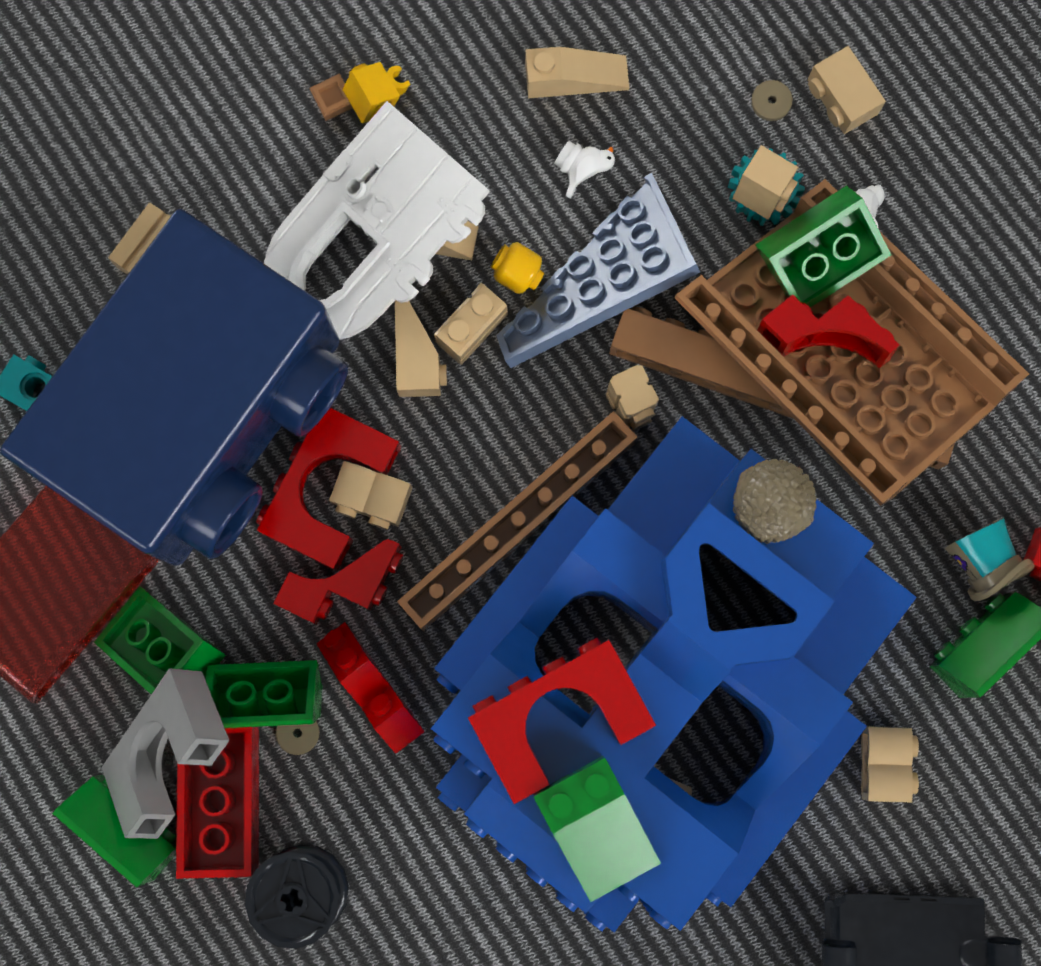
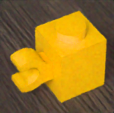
[342,62,410,123]

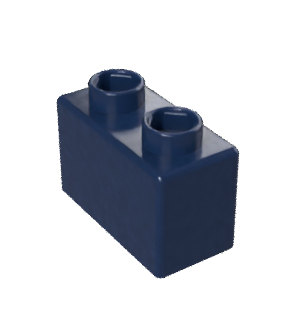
[0,209,348,565]

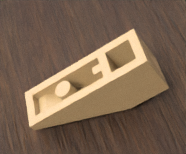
[525,47,629,98]
[395,300,447,397]

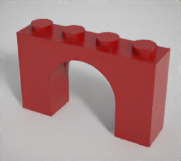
[256,408,402,572]
[468,637,656,804]

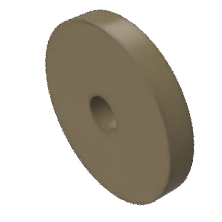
[751,80,793,121]
[276,721,320,755]

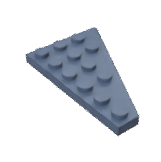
[496,173,700,368]

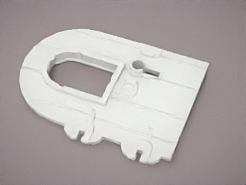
[264,101,490,340]

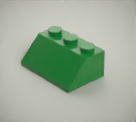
[755,186,892,308]
[929,591,1041,698]
[206,660,323,728]
[52,775,177,888]

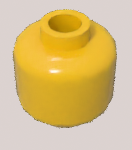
[491,242,544,294]

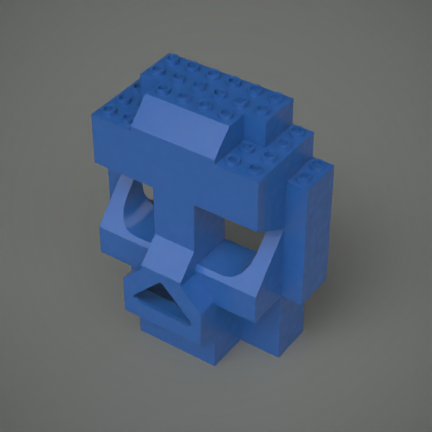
[431,416,917,933]

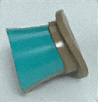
[944,517,1035,601]

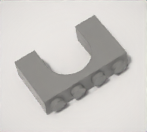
[102,668,229,839]

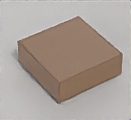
[309,73,353,121]

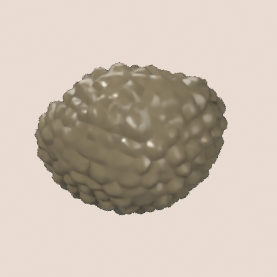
[733,459,817,544]

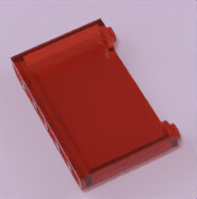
[0,486,160,703]

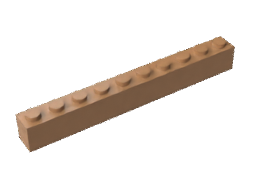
[609,307,955,470]

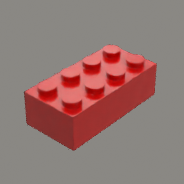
[176,727,259,879]

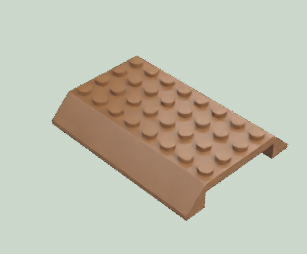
[675,179,1029,506]

